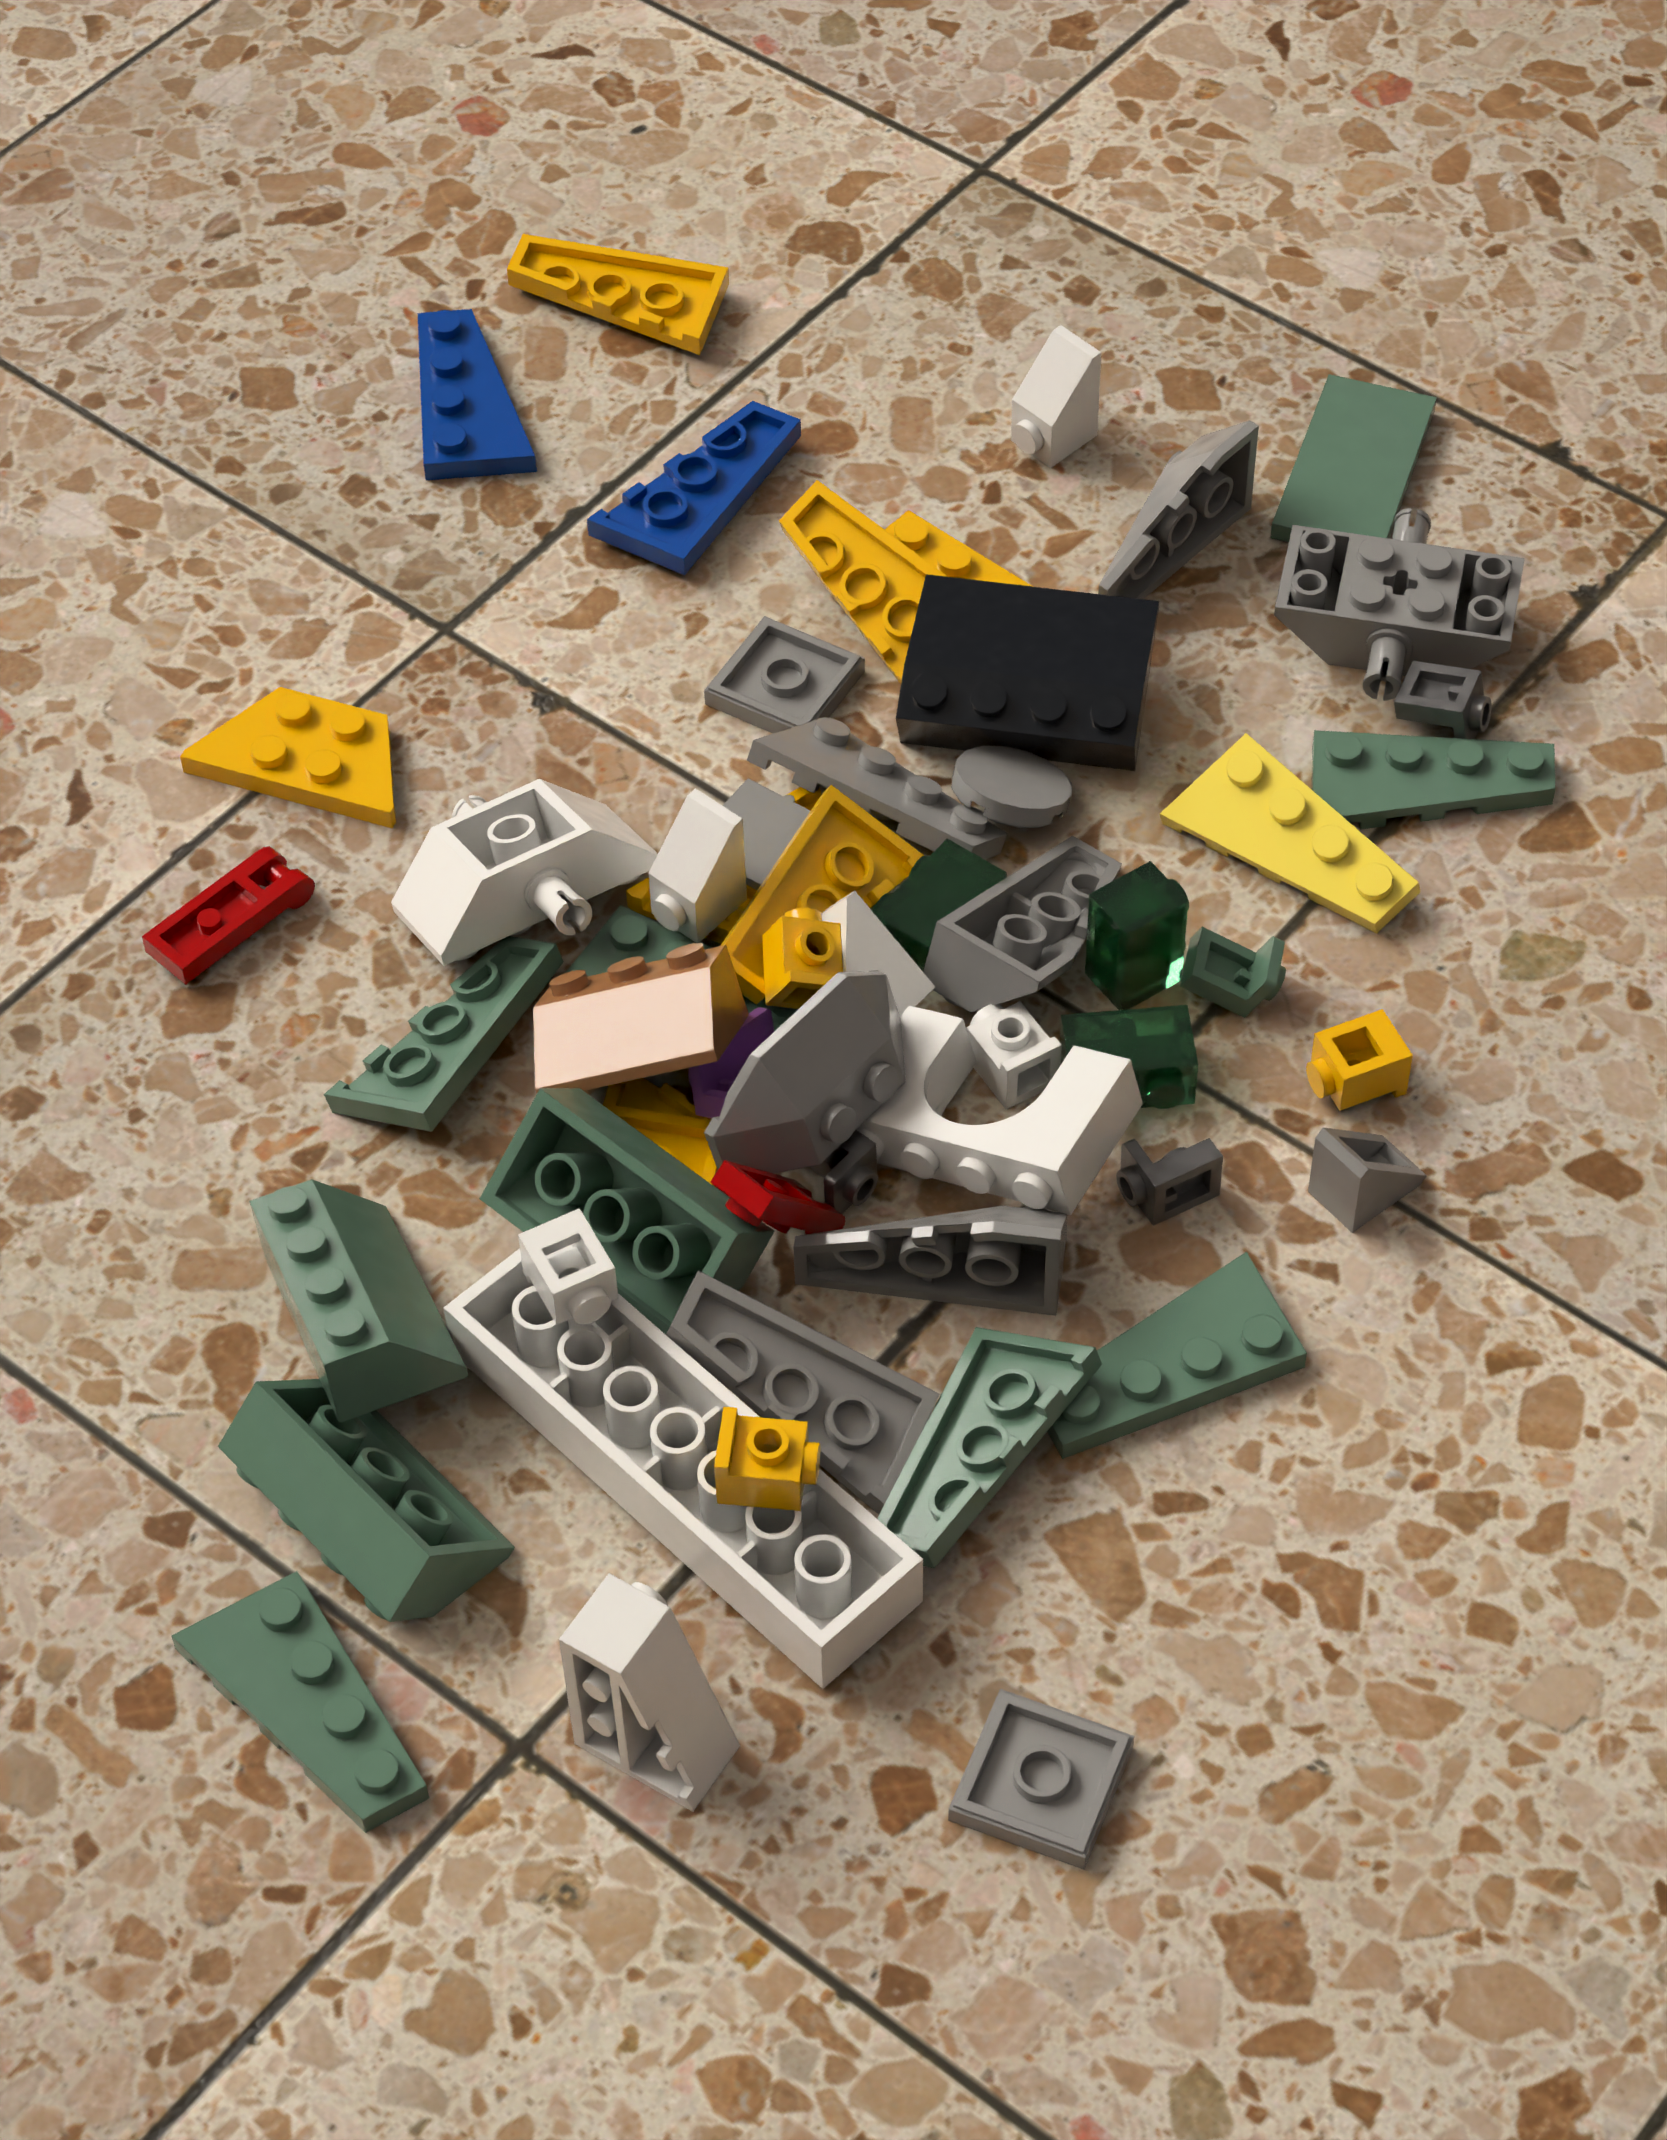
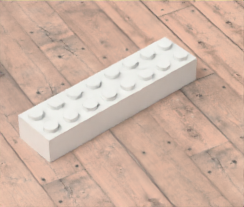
[443,1248,923,1689]

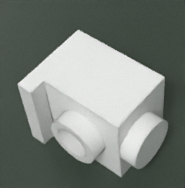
[966,1001,1062,1110]
[518,1208,618,1325]

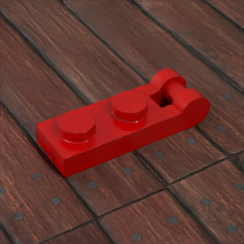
[142,846,315,985]
[710,1160,845,1235]

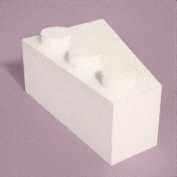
[559,1573,740,1812]

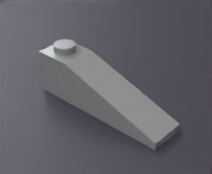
[1098,420,1259,599]
[923,836,1122,1012]
[793,1206,1067,1316]

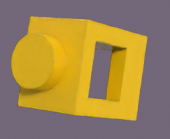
[762,908,843,1009]
[1306,1009,1413,1111]
[714,1407,821,1511]

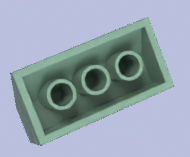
[479,1088,775,1334]
[249,1179,468,1423]
[218,1379,515,1622]

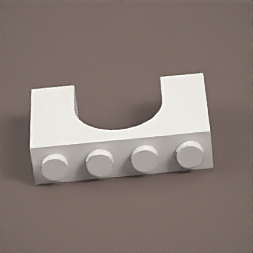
[856,1005,1143,1215]

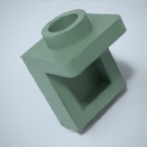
[1180,926,1286,1018]

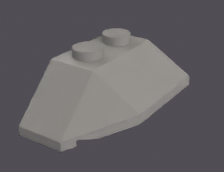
[704,970,905,1174]

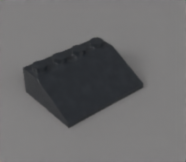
[896,574,1159,771]

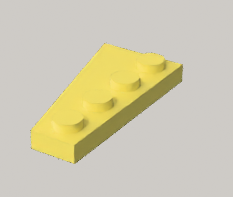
[1160,733,1420,934]

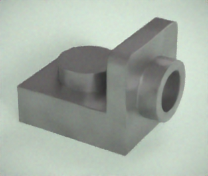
[1394,661,1492,739]
[810,1130,878,1214]
[1116,1138,1223,1226]

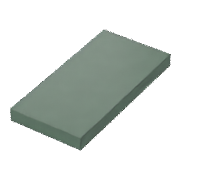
[1270,374,1437,542]

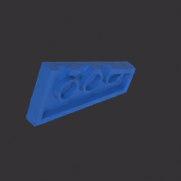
[417,309,537,480]
[587,401,801,575]

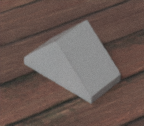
[1308,1128,1427,1233]

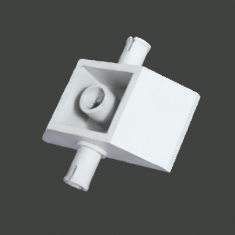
[391,779,658,966]

